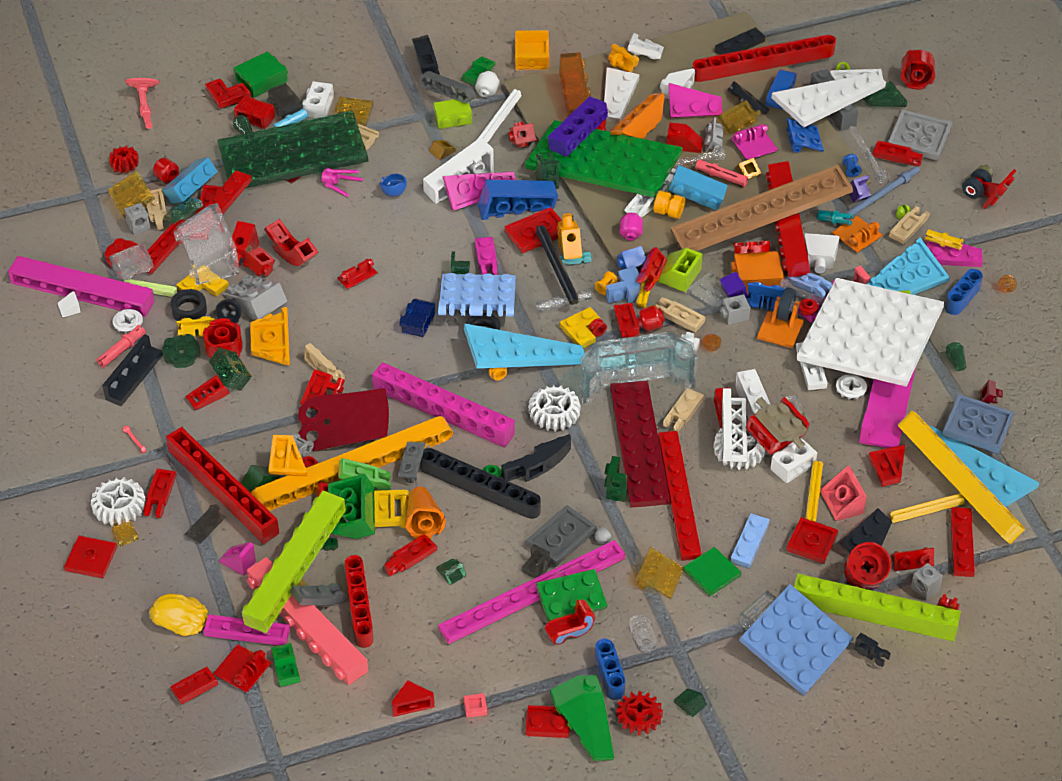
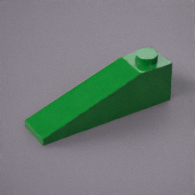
[550,675,614,761]

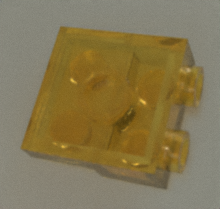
[107,171,155,218]

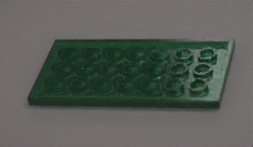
[217,110,369,189]

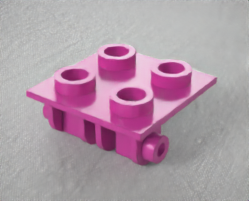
[731,124,778,160]

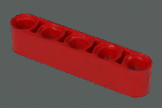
[345,555,374,648]

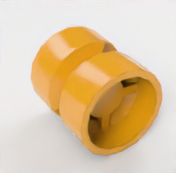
[654,190,685,219]

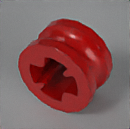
[588,318,607,337]

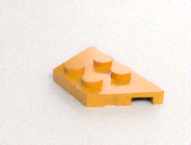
[250,307,290,366]

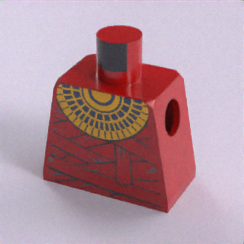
[229,221,260,268]

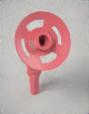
[125,78,159,129]

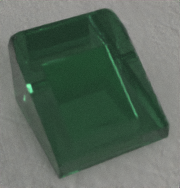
[436,558,466,585]
[674,688,706,717]

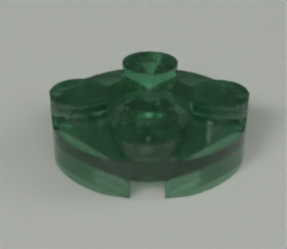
[162,334,201,368]

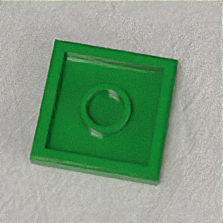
[683,547,741,597]

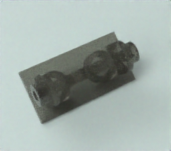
[185,504,226,544]

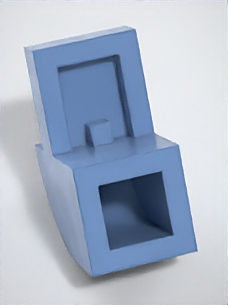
[606,267,640,303]

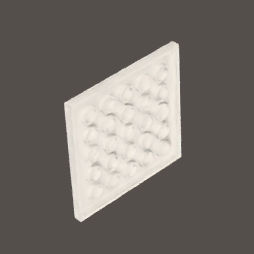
[797,278,944,387]

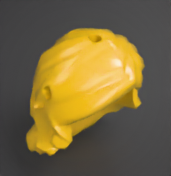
[149,593,208,637]

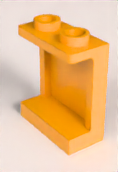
[515,30,549,70]

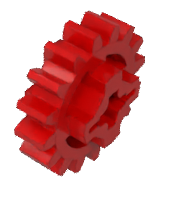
[616,691,663,735]

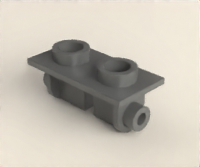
[397,442,426,483]

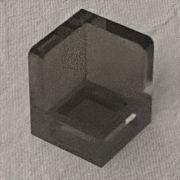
[522,544,550,578]

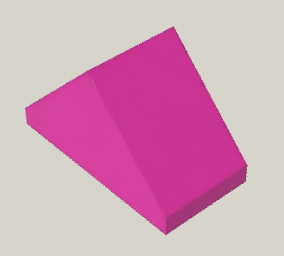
[219,542,256,576]

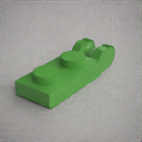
[339,458,391,490]

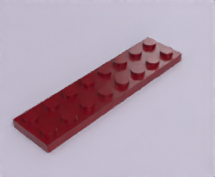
[610,380,670,508]

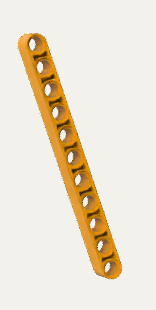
[251,416,453,511]

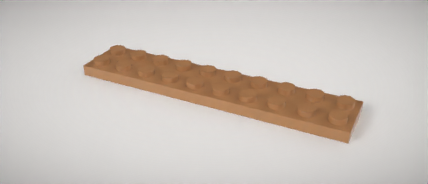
[671,165,853,251]

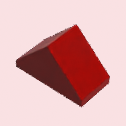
[392,680,435,717]

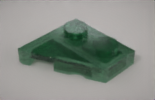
[863,81,908,107]
[164,197,203,223]

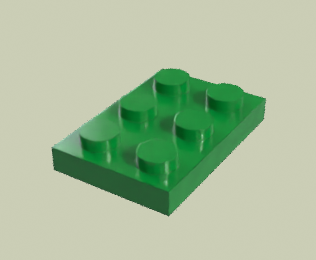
[536,569,608,621]

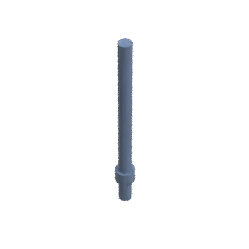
[846,166,920,220]

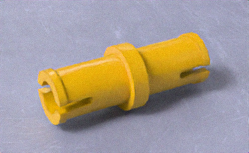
[925,229,964,250]

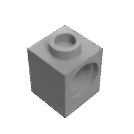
[124,203,150,235]
[720,295,750,325]
[911,563,943,601]

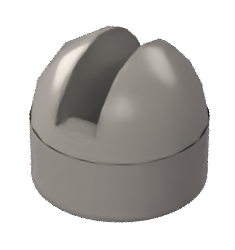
[595,526,612,544]

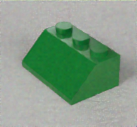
[328,473,375,539]

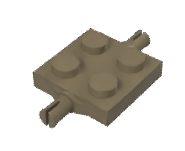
[755,397,807,449]

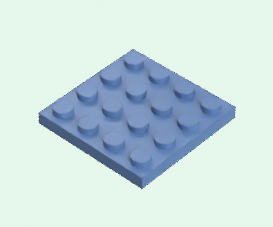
[739,584,854,696]

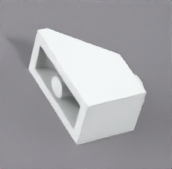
[660,69,695,99]

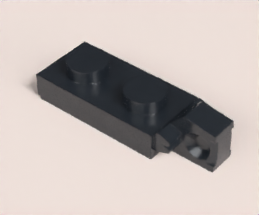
[728,81,769,115]

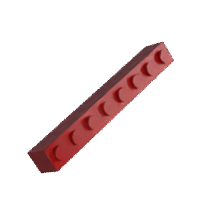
[766,161,810,277]
[166,427,280,544]

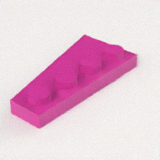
[442,171,516,210]

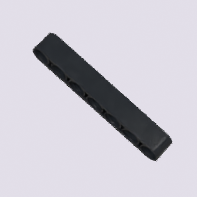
[420,448,541,519]

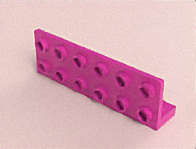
[859,367,916,448]

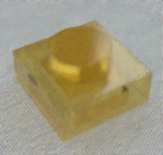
[112,521,139,547]

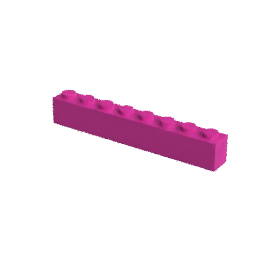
[8,256,155,317]

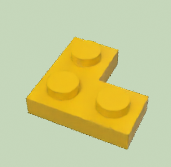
[176,265,229,297]
[559,307,601,348]

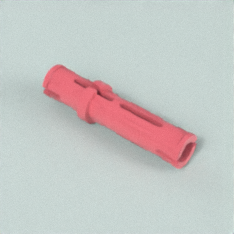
[695,159,749,187]
[96,325,146,368]

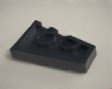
[840,508,892,571]

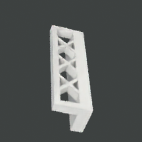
[722,389,747,462]

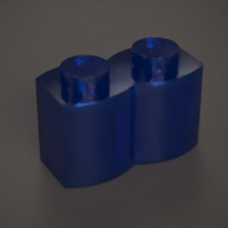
[399,298,436,337]

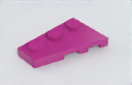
[668,83,722,118]
[926,235,983,267]

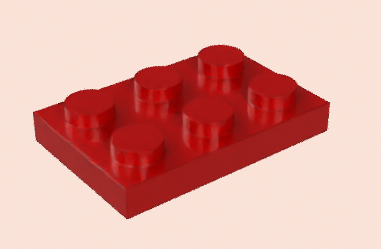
[504,207,562,254]

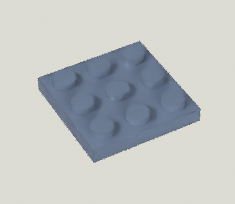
[942,394,1014,454]

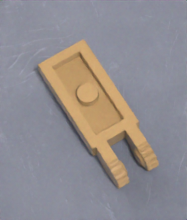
[889,206,930,244]
[656,297,705,333]
[663,388,704,432]

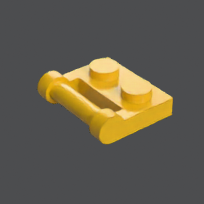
[374,490,410,528]

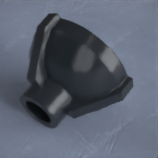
[214,298,242,324]

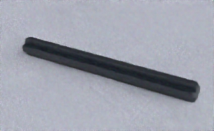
[536,225,579,305]

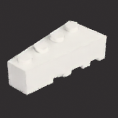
[423,137,494,203]

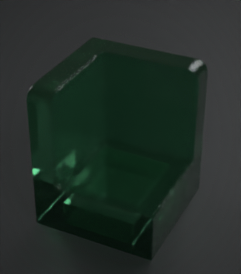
[450,251,470,274]

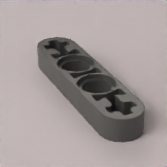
[419,71,475,103]

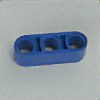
[766,69,797,110]
[945,269,983,315]
[595,638,625,700]

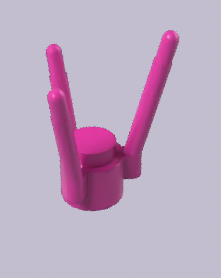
[322,168,363,197]

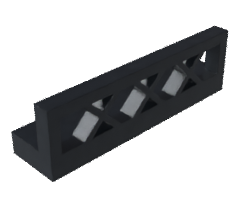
[102,334,163,407]

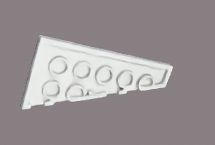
[772,72,886,127]

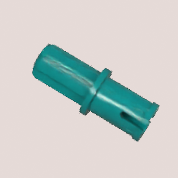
[817,210,853,225]

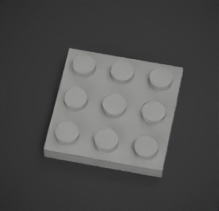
[888,109,952,161]

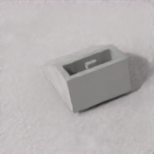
[222,274,287,320]

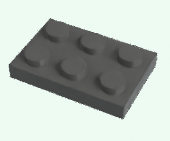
[526,505,597,567]

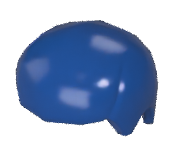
[379,173,407,197]

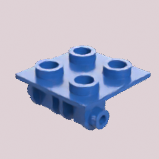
[786,118,824,153]
[747,282,785,311]

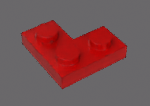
[205,78,251,109]

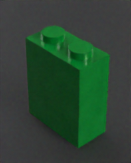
[233,51,288,98]

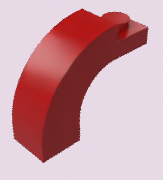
[264,219,319,266]

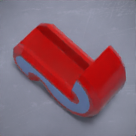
[544,599,595,644]

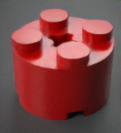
[901,50,935,90]
[203,318,243,362]

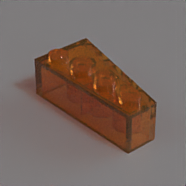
[559,52,591,116]

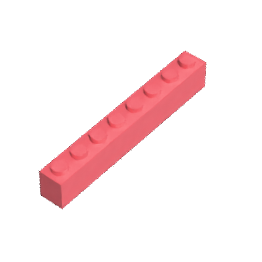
[247,557,368,685]

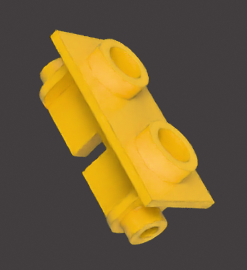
[177,316,215,338]

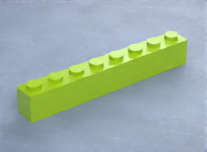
[242,491,346,634]
[794,574,961,642]

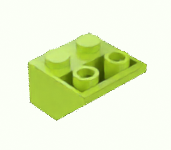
[657,248,703,292]

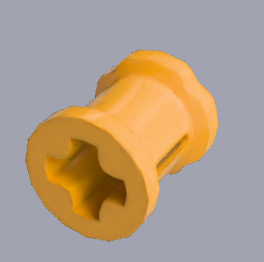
[594,271,618,295]

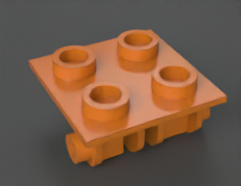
[832,216,883,253]

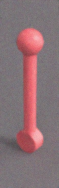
[123,426,146,454]

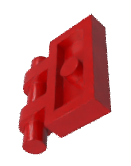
[300,369,345,411]

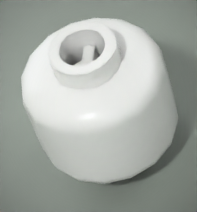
[475,71,499,98]

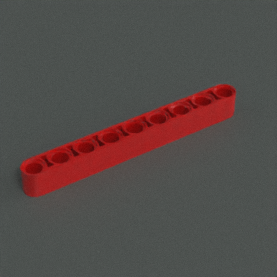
[692,35,836,82]

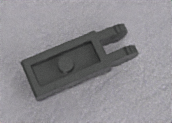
[290,583,347,605]

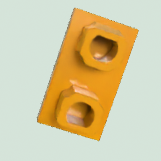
[607,44,639,73]

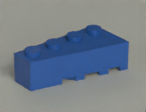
[478,179,558,220]

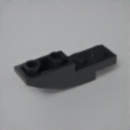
[412,35,442,90]
[501,434,571,482]

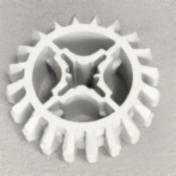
[528,384,581,432]
[713,422,765,470]
[91,477,146,526]

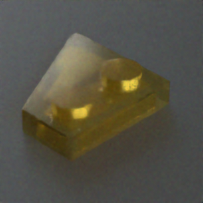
[336,97,373,127]

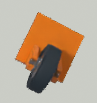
[757,287,804,348]

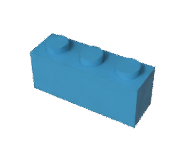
[162,157,218,204]
[668,165,728,210]

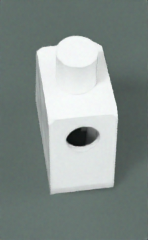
[804,233,839,273]

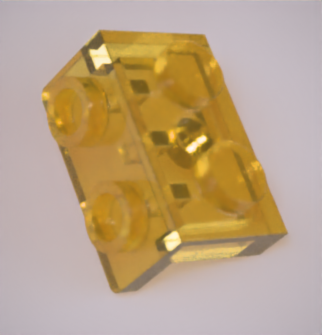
[718,100,761,134]

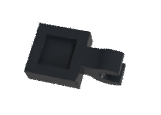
[854,633,891,667]

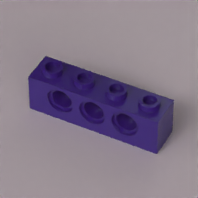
[548,96,608,157]

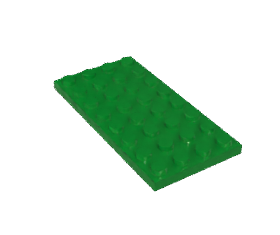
[525,120,683,198]

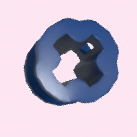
[842,154,862,177]

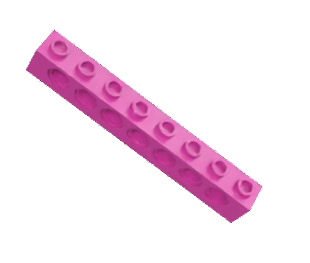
[372,362,515,448]

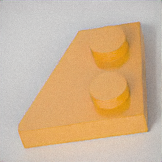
[269,435,308,476]

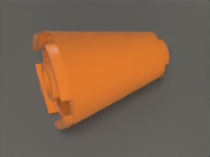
[405,487,446,539]

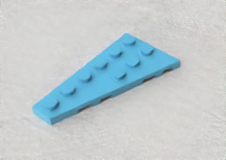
[867,238,950,295]
[464,324,587,369]

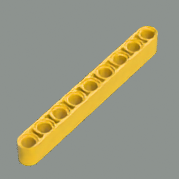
[898,410,1025,544]

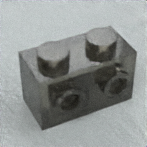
[267,83,303,119]

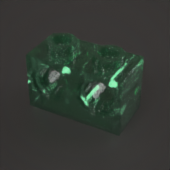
[209,347,252,390]

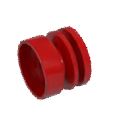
[844,542,891,590]

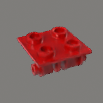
[213,644,272,693]

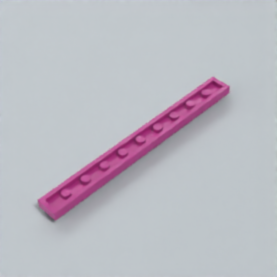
[438,540,625,644]

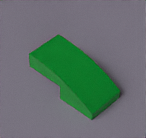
[462,56,495,86]
[271,643,300,687]

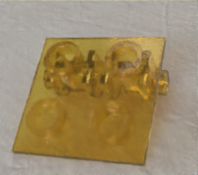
[636,547,684,599]

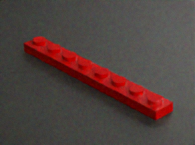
[658,431,702,561]

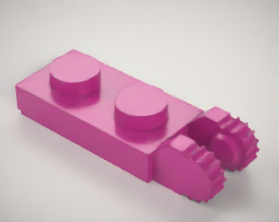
[475,237,498,275]

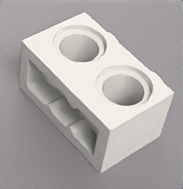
[302,82,334,120]
[771,438,817,484]

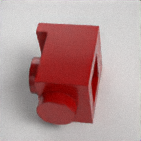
[243,247,275,276]

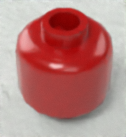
[153,157,179,183]
[637,305,665,332]

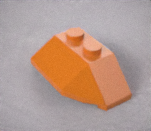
[610,93,664,139]

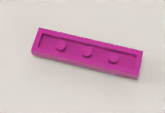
[204,614,290,646]

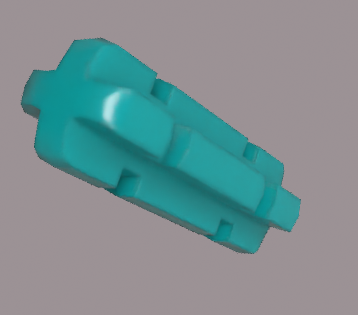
[559,251,591,265]

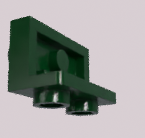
[604,456,627,502]

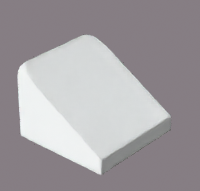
[58,292,81,317]

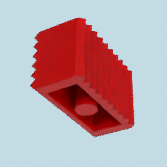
[234,95,275,129]

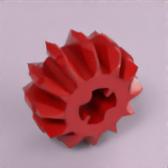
[109,145,139,174]

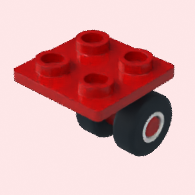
[962,169,1016,209]

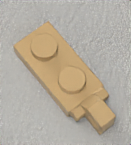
[144,188,167,230]
[304,343,345,384]

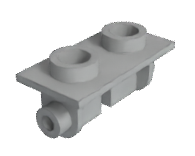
[704,117,724,153]

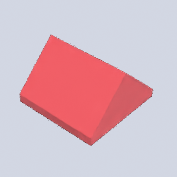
[820,466,867,521]

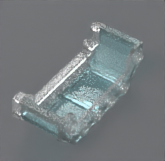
[579,332,698,403]

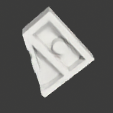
[627,33,664,59]

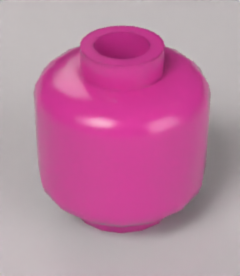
[619,212,643,241]

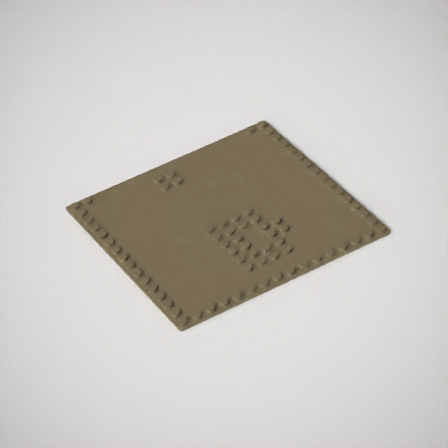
[504,12,872,263]

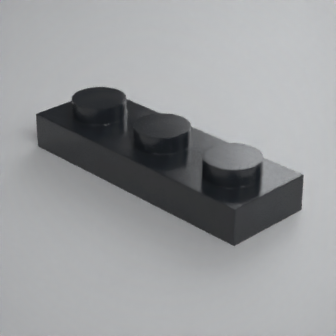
[715,27,766,55]

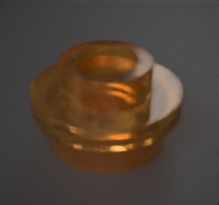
[998,275,1017,293]
[702,334,721,352]

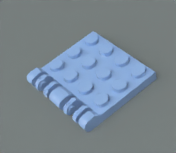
[438,273,516,317]

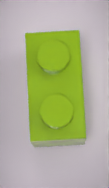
[433,99,472,129]

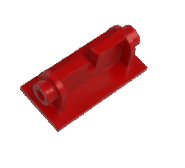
[337,259,378,289]
[891,547,934,571]

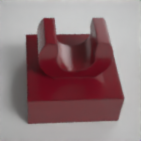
[980,380,1003,404]

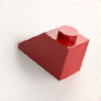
[667,122,703,153]

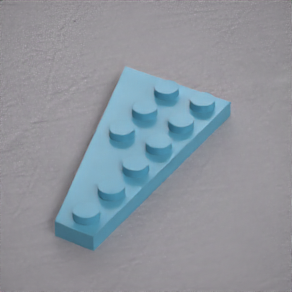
[930,426,1039,507]

